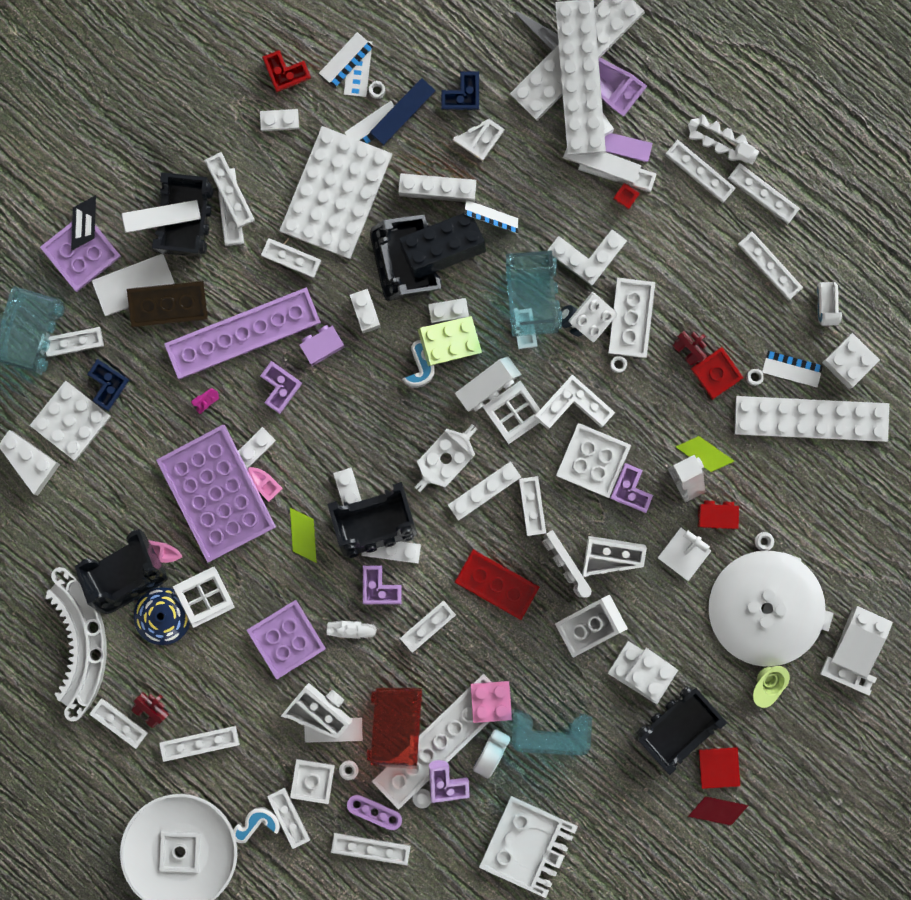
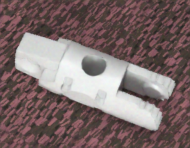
[327,621,377,639]

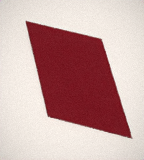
[688,796,749,825]

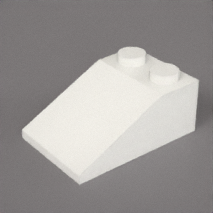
[555,595,628,658]
[831,606,893,678]

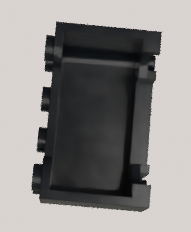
[152,172,214,258]
[327,482,417,558]
[636,686,727,775]

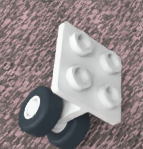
[557,292,618,342]

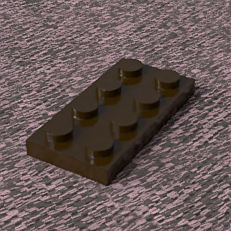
[127,281,208,327]

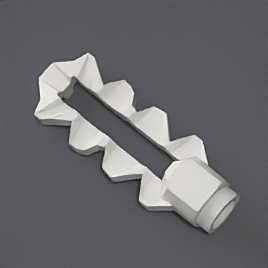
[688,114,759,165]

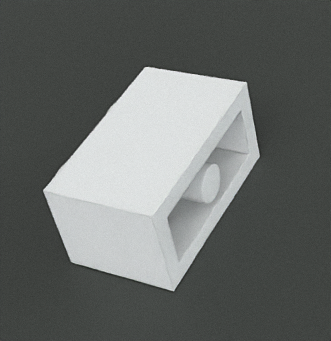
[350,289,381,334]

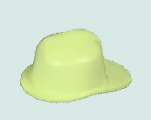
[753,666,790,708]

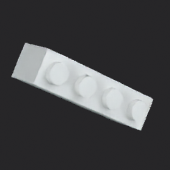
[399,173,476,203]

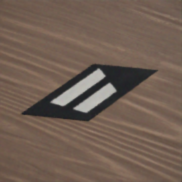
[71,195,96,251]

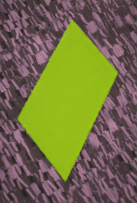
[676,436,734,472]
[290,508,317,563]

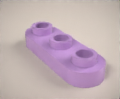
[347,795,402,830]

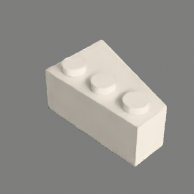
[455,357,522,412]
[0,430,60,496]
[668,455,705,503]
[582,536,647,577]
[281,683,353,739]

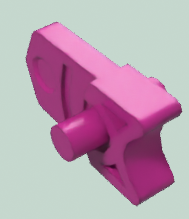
[191,388,219,414]

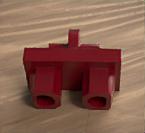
[673,331,707,366]
[132,692,169,728]

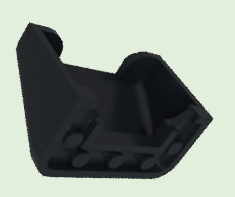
[370,215,442,301]
[74,529,168,614]

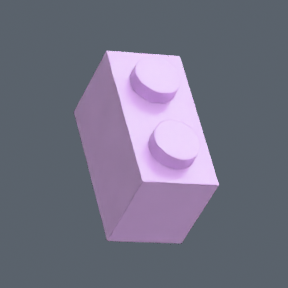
[300,325,345,366]

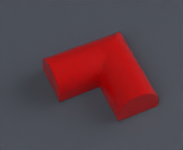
[262,50,311,93]

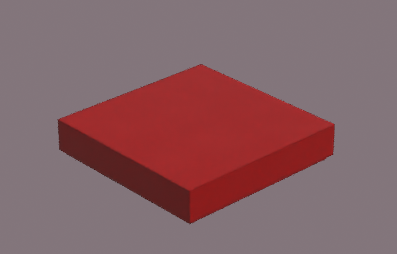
[690,347,744,400]
[698,747,740,789]

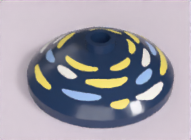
[134,587,190,645]

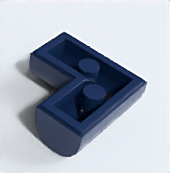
[441,71,479,110]
[87,359,130,412]

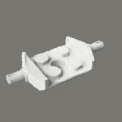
[415,424,478,492]

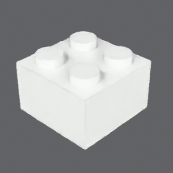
[822,333,880,389]

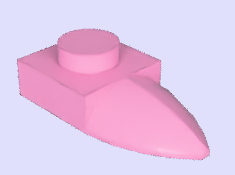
[248,467,283,502]
[149,540,182,563]

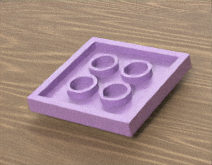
[40,222,121,292]
[247,600,326,680]

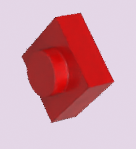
[613,183,640,210]

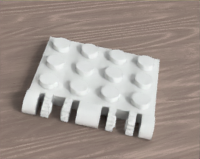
[542,530,592,597]
[479,796,578,898]

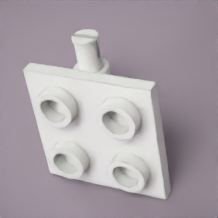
[658,527,711,581]

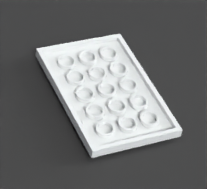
[279,126,393,260]

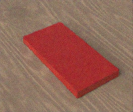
[454,549,540,620]

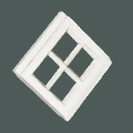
[483,381,540,444]
[173,566,235,628]

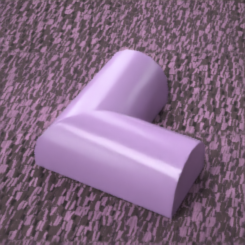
[260,361,303,414]
[610,463,653,513]
[363,566,402,604]
[429,760,470,803]

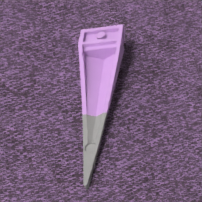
[516,11,647,117]

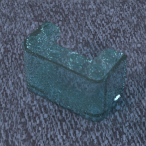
[506,250,562,337]
[0,286,65,375]
[511,710,592,756]

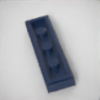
[370,78,436,146]

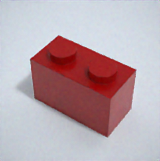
[698,500,739,529]

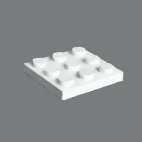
[30,381,111,461]
[556,423,631,498]

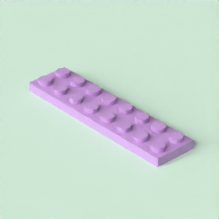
[164,287,321,380]

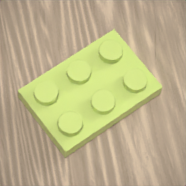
[418,316,482,366]

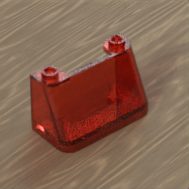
[367,688,422,769]

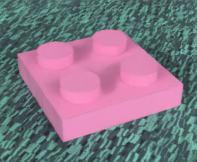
[471,681,512,723]

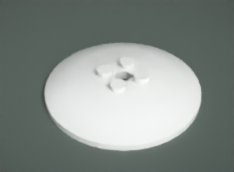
[709,551,825,667]
[120,794,238,900]

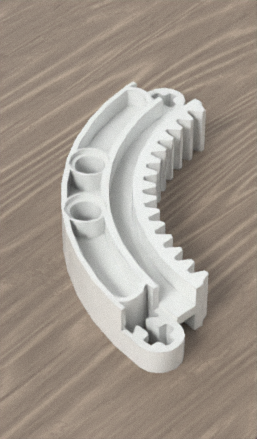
[46,567,107,721]

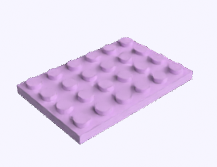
[156,425,276,563]

